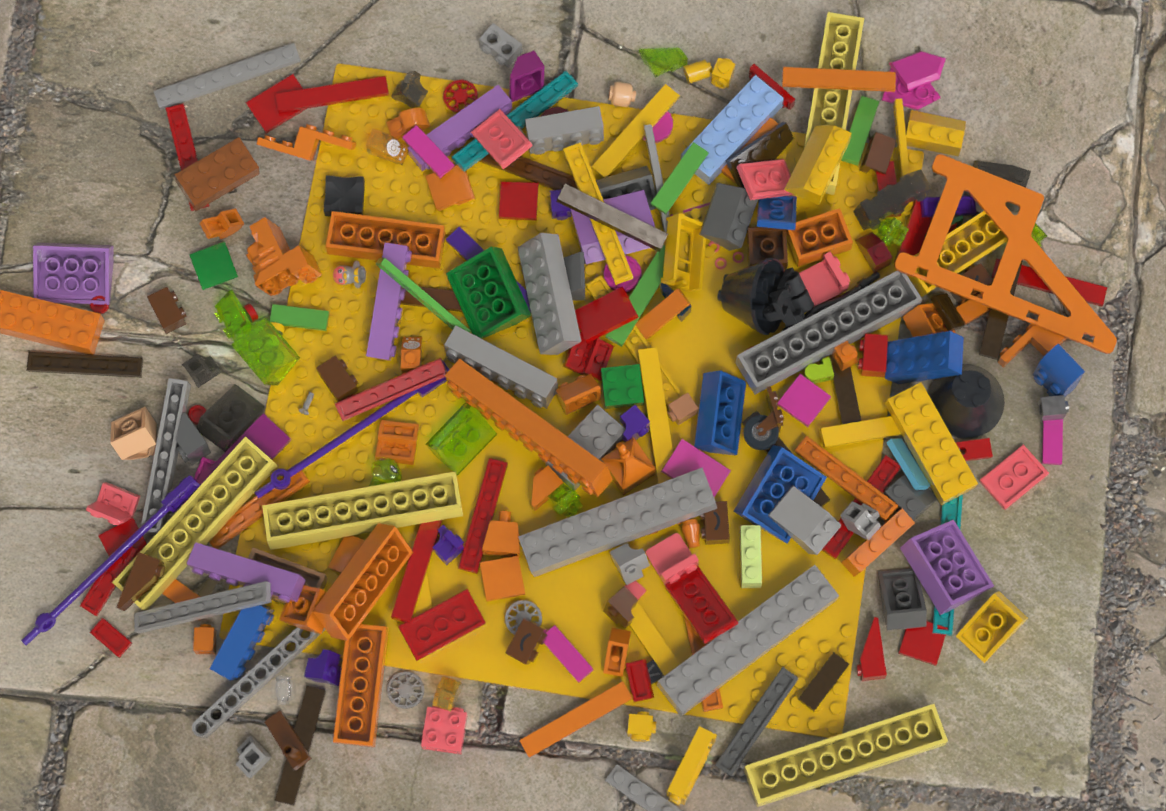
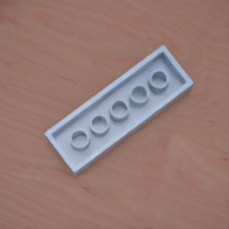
[681,75,784,185]

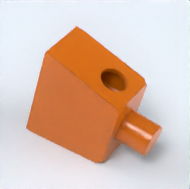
[482,511,520,558]

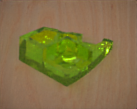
[638,47,688,78]

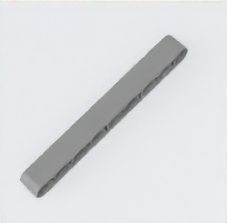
[192,627,326,738]

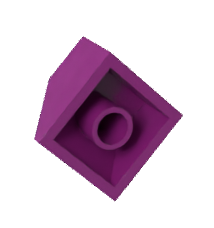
[509,51,545,102]

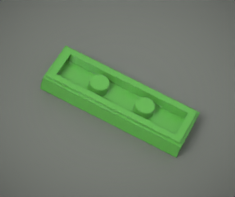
[270,304,330,331]

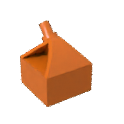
[601,437,656,495]

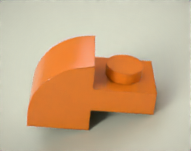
[387,108,430,140]
[199,208,244,239]

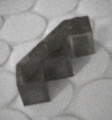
[853,169,932,230]

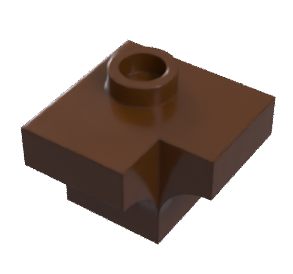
[603,586,638,629]

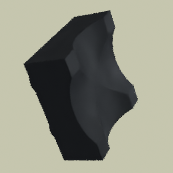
[324,176,365,216]

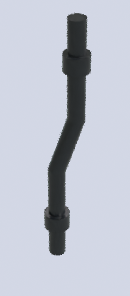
[781,271,880,332]

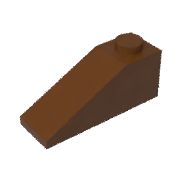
[116,552,165,612]

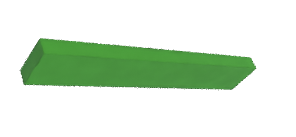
[605,245,665,347]
[376,258,471,333]

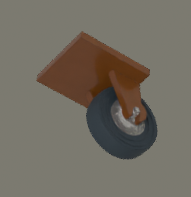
[744,386,784,450]

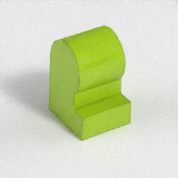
[804,357,834,384]

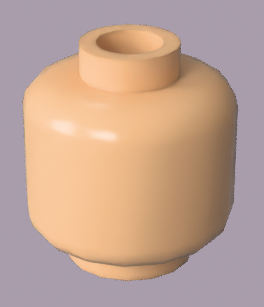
[608,82,636,107]

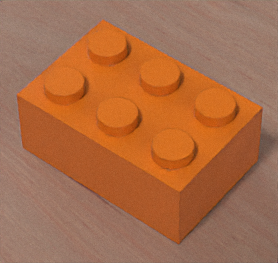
[786,208,853,267]

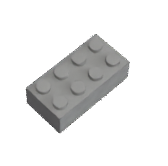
[525,106,604,155]
[546,405,626,491]

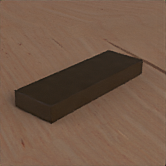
[798,652,849,712]

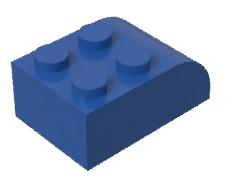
[1033,344,1085,398]

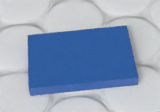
[757,196,797,230]

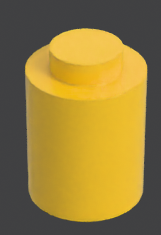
[683,59,713,84]

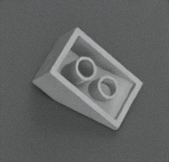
[768,486,842,555]

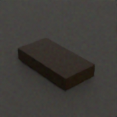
[931,293,965,331]

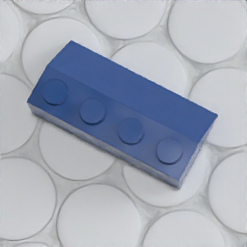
[694,370,746,456]

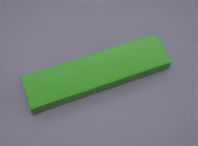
[841,96,879,166]
[651,142,709,215]

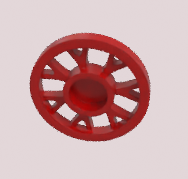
[443,80,478,113]

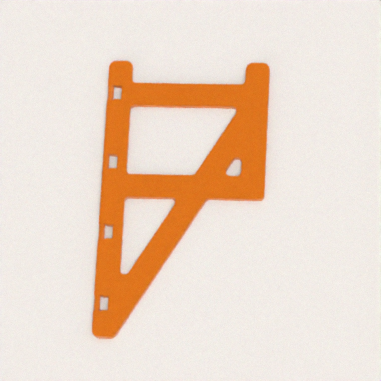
[894,154,1117,354]

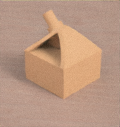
[110,407,157,460]

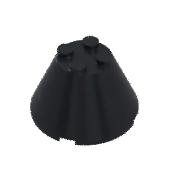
[717,258,785,335]
[928,364,1005,439]

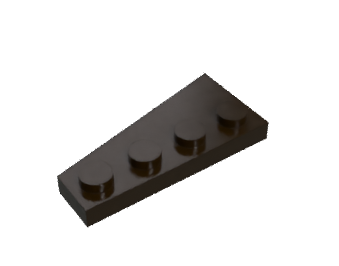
[726,122,794,189]

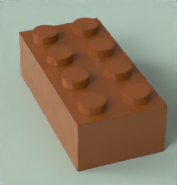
[175,137,260,212]

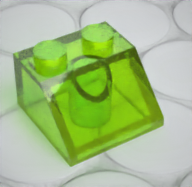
[214,289,255,343]

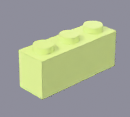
[740,525,762,588]

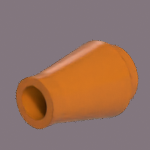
[681,519,700,548]

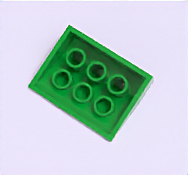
[446,246,532,339]

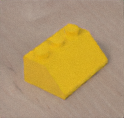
[906,110,966,157]

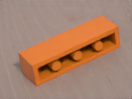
[841,508,915,577]

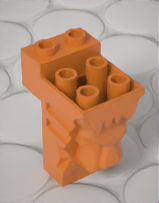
[246,217,322,296]

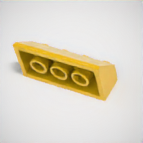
[784,125,852,205]

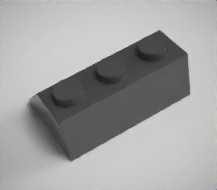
[596,166,657,210]
[699,183,758,251]

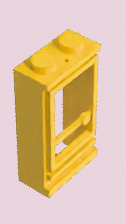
[661,213,706,293]
[666,726,717,806]

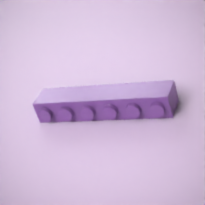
[408,85,512,171]
[366,243,412,361]
[187,542,306,603]

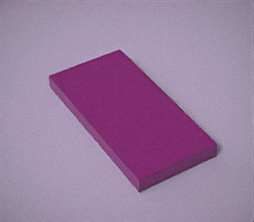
[209,413,291,472]

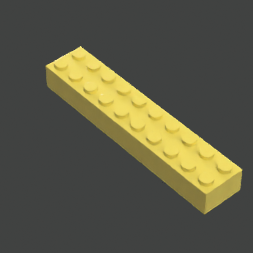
[804,12,864,195]
[112,437,278,611]
[262,472,463,550]
[744,704,948,807]

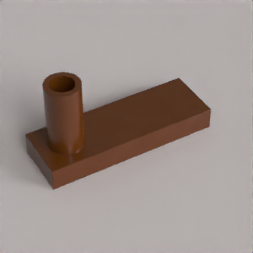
[264,710,312,770]

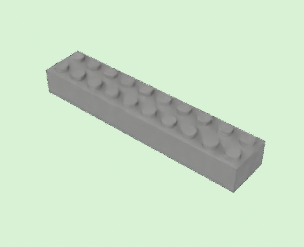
[735,271,922,395]
[519,468,718,577]
[657,565,839,716]

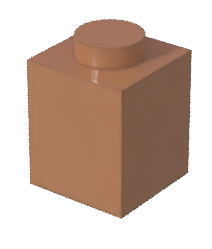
[667,393,698,425]

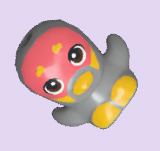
[333,261,366,288]

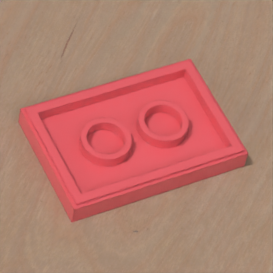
[471,109,533,169]
[736,159,794,200]
[979,444,1049,510]

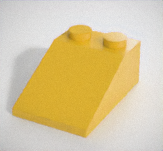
[956,591,1028,663]

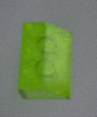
[232,318,300,385]
[425,403,497,475]

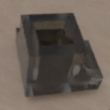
[391,71,428,108]
[182,354,222,388]

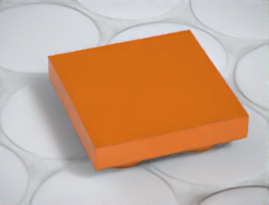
[480,556,525,602]

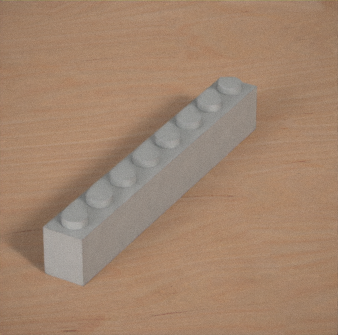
[141,378,191,535]

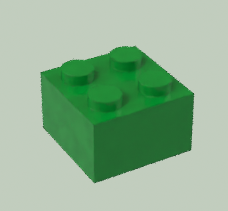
[601,364,644,409]

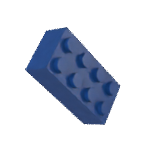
[885,331,964,384]
[210,604,275,680]

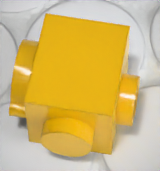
[711,58,736,89]
[627,711,656,742]

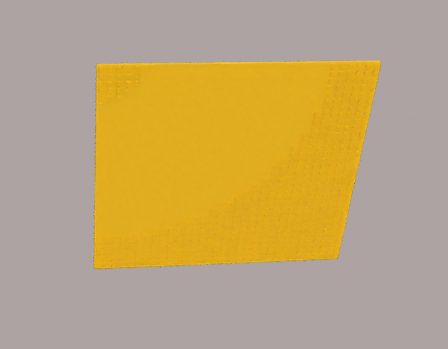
[219,64,924,738]

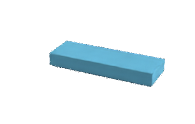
[886,439,931,490]

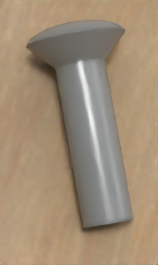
[299,392,314,415]

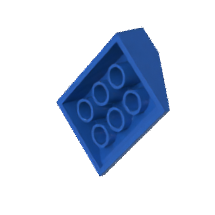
[733,445,827,544]

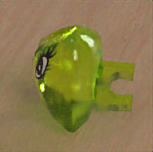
[369,458,402,487]

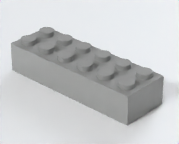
[518,233,581,355]
[444,325,558,409]

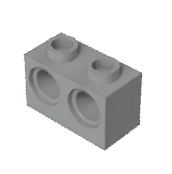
[479,23,522,68]

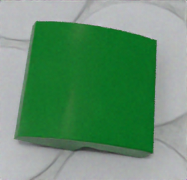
[189,241,238,290]

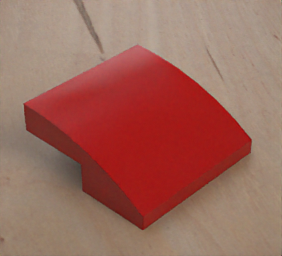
[562,331,614,381]

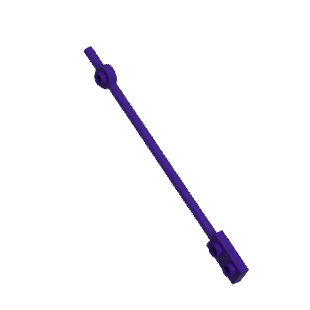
[254,360,450,499]
[21,475,201,646]

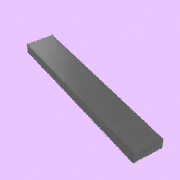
[715,667,799,776]

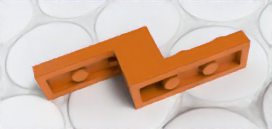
[257,124,357,161]
[998,324,1067,368]

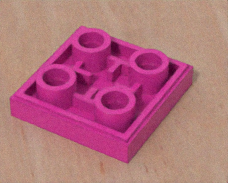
[777,374,831,427]

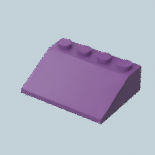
[571,190,655,264]
[33,243,114,305]
[900,520,994,615]

